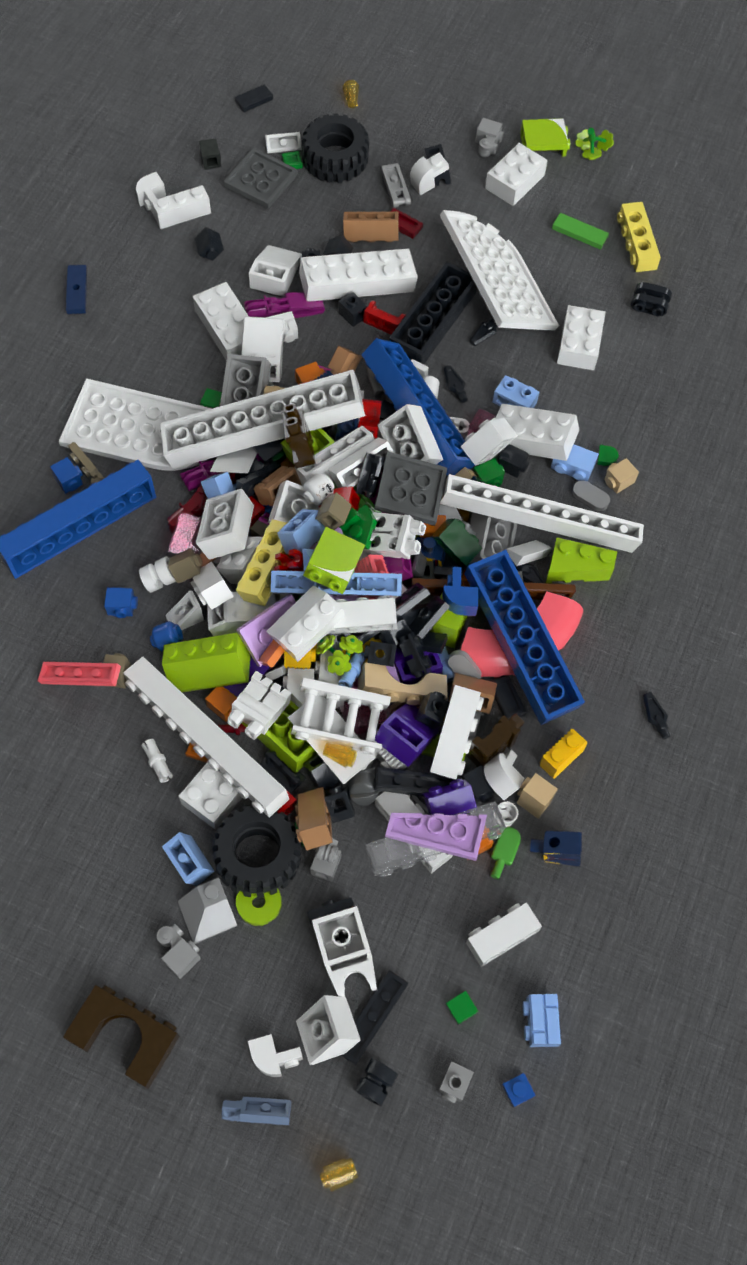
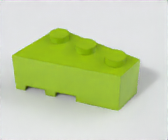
[546,537,617,584]

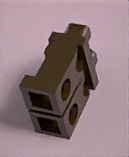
[282,403,316,469]
[467,713,524,767]

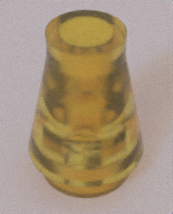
[342,80,359,108]
[323,742,358,768]

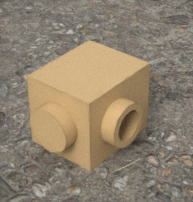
[604,458,639,494]

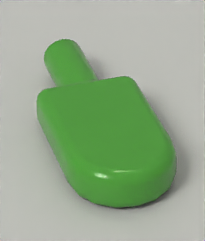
[491,827,521,879]

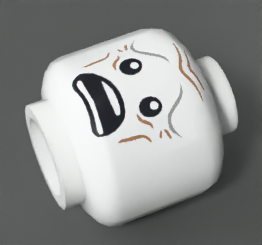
[303,474,334,505]

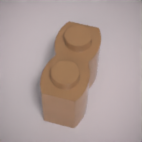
[327,345,362,375]

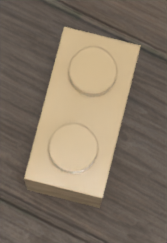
[517,773,558,819]

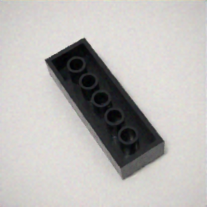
[389,261,477,364]

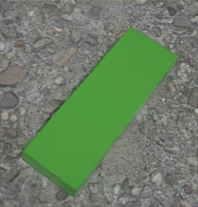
[552,213,609,250]

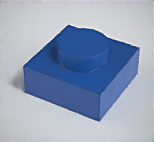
[502,1073,536,1108]

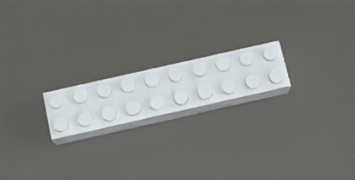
[160,370,365,469]

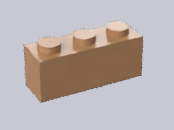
[343,212,399,242]
[295,787,333,850]

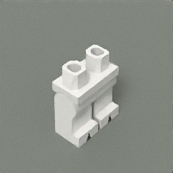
[363,512,426,559]
[228,671,292,740]

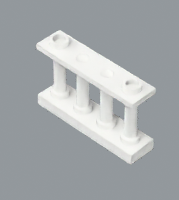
[291,677,391,755]

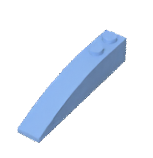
[271,570,402,596]

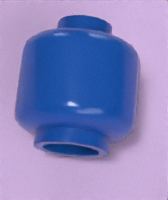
[150,621,183,652]

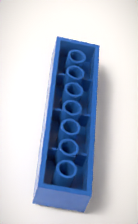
[361,338,475,476]
[0,459,157,579]
[464,550,585,725]

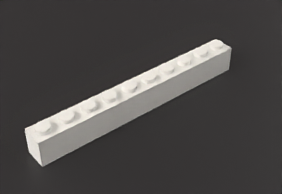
[440,474,644,553]
[123,657,289,818]

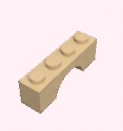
[358,663,448,705]

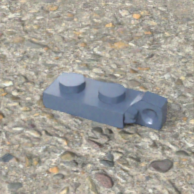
[222,1097,292,1125]

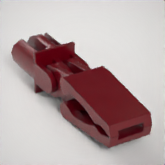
[167,472,236,535]

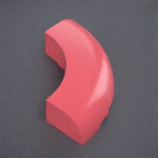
[461,591,583,679]

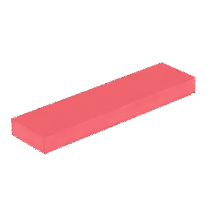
[38,662,121,686]

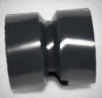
[354,1058,398,1106]

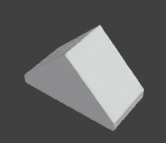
[165,591,204,630]

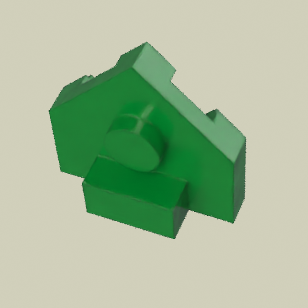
[339,505,377,549]

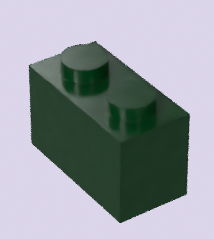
[431,518,483,566]

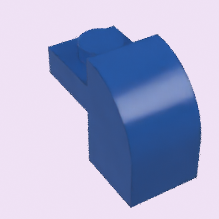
[442,567,478,616]

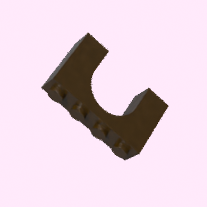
[63,985,180,1089]

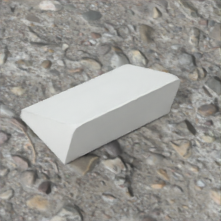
[265,132,302,154]
[506,540,552,566]

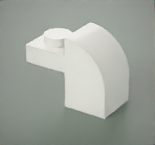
[410,152,449,195]
[136,172,166,215]
[484,749,525,800]
[248,1034,303,1077]

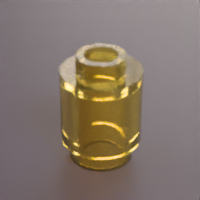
[319,1158,358,1192]

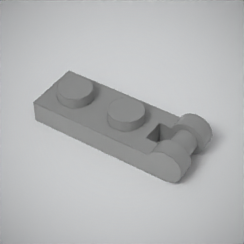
[381,163,411,208]

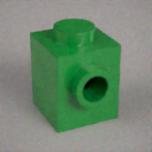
[473,458,505,487]

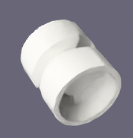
[139,556,176,593]

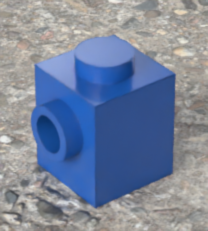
[50,457,83,494]
[104,587,138,618]

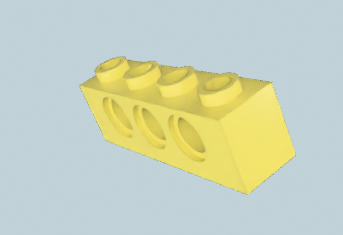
[617,202,661,272]
[236,519,291,606]

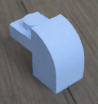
[201,472,236,499]

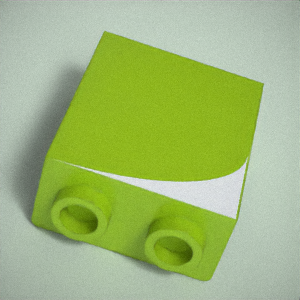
[520,118,570,157]
[303,527,365,594]

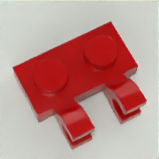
[274,549,304,571]

